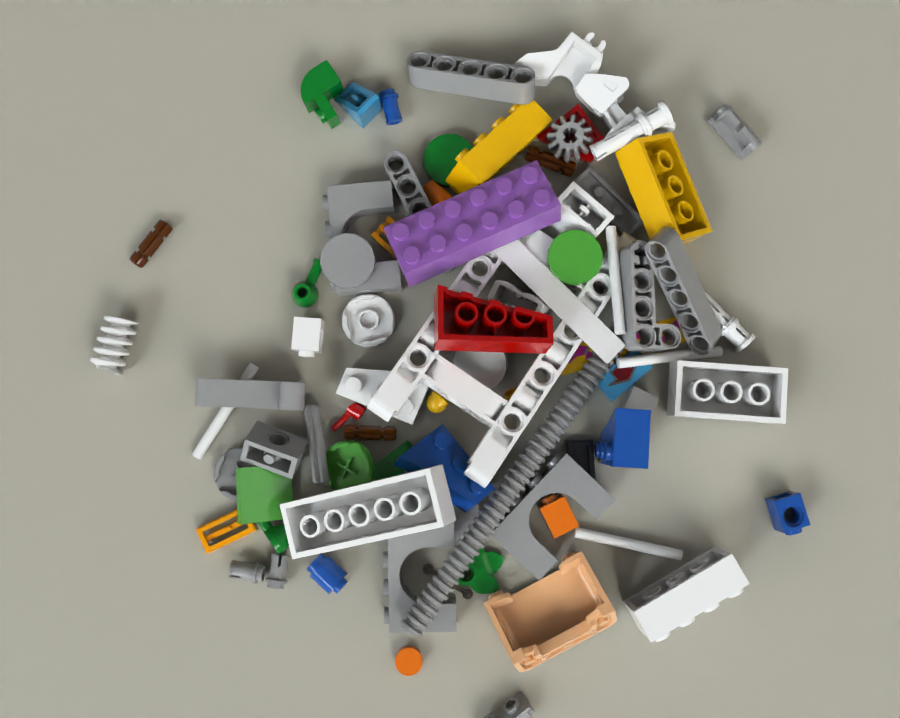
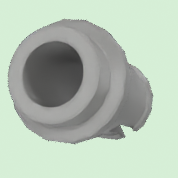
[265,553,289,589]
[229,560,266,584]

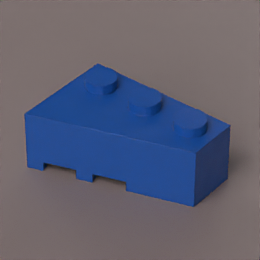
[594,408,651,469]
[394,424,495,513]

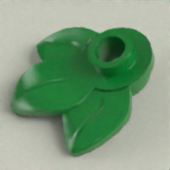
[458,548,504,594]

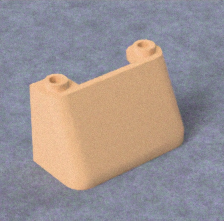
[483,551,617,672]

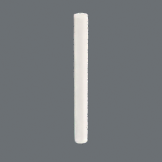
[605,226,626,335]
[616,346,723,368]
[192,362,259,460]
[574,527,683,561]

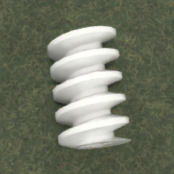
[89,316,139,375]

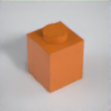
[537,493,579,539]

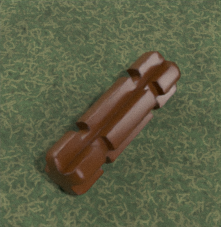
[525,146,576,177]
[129,220,172,268]
[343,425,397,441]

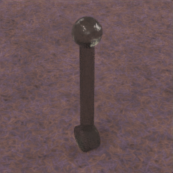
[423,563,473,599]

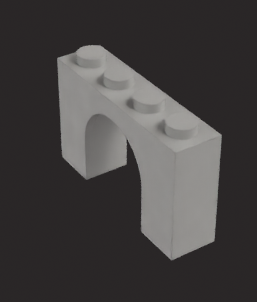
[323,180,403,297]
[491,452,615,580]
[383,521,457,633]

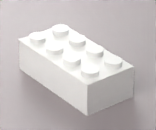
[667,360,788,424]
[623,546,750,642]

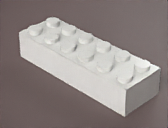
[280,464,457,559]

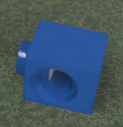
[765,491,811,535]

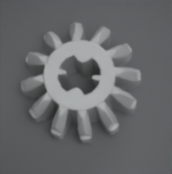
[547,115,593,162]

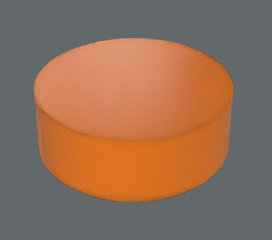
[395,646,423,676]

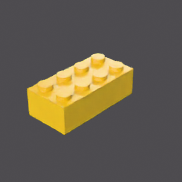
[615,132,712,244]

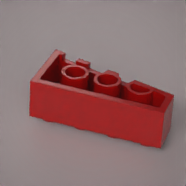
[434,285,554,354]

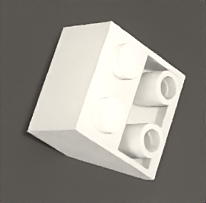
[540,181,615,239]

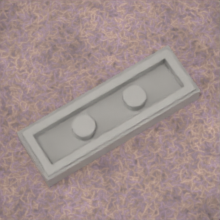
[571,165,643,236]

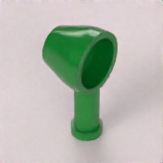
[291,258,322,308]
[258,521,289,555]

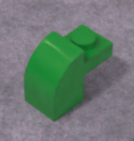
[301,60,344,129]

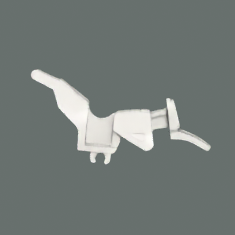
[513,32,676,137]

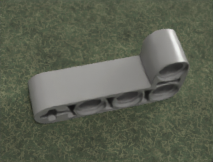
[619,240,681,352]
[195,378,306,410]

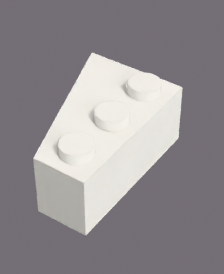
[336,368,429,425]

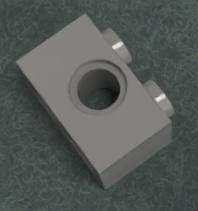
[240,421,308,479]

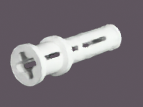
[589,101,673,162]
[705,292,756,353]

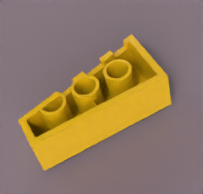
[445,100,553,195]

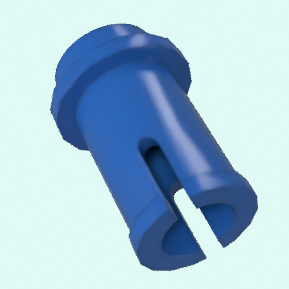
[379,89,403,125]

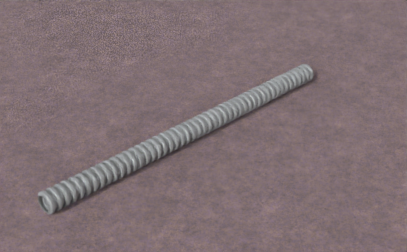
[400,300,656,638]

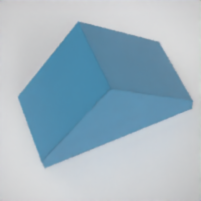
[334,81,382,128]

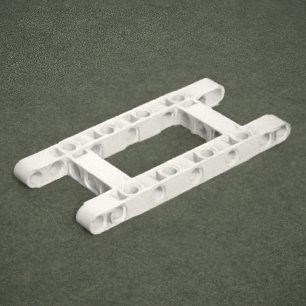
[367,181,638,488]

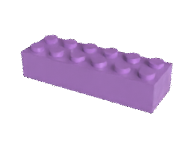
[383,160,561,287]

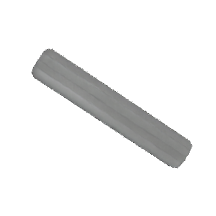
[304,404,329,485]

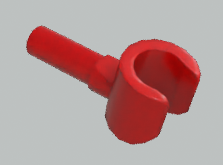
[331,402,366,432]

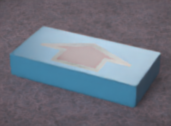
[598,351,653,402]

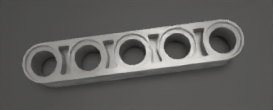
[407,51,535,105]
[384,150,454,274]
[645,227,722,355]

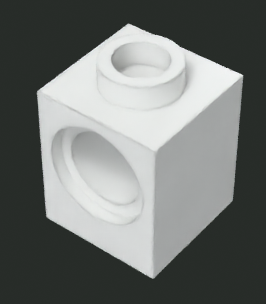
[291,317,325,358]

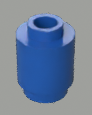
[307,553,348,594]

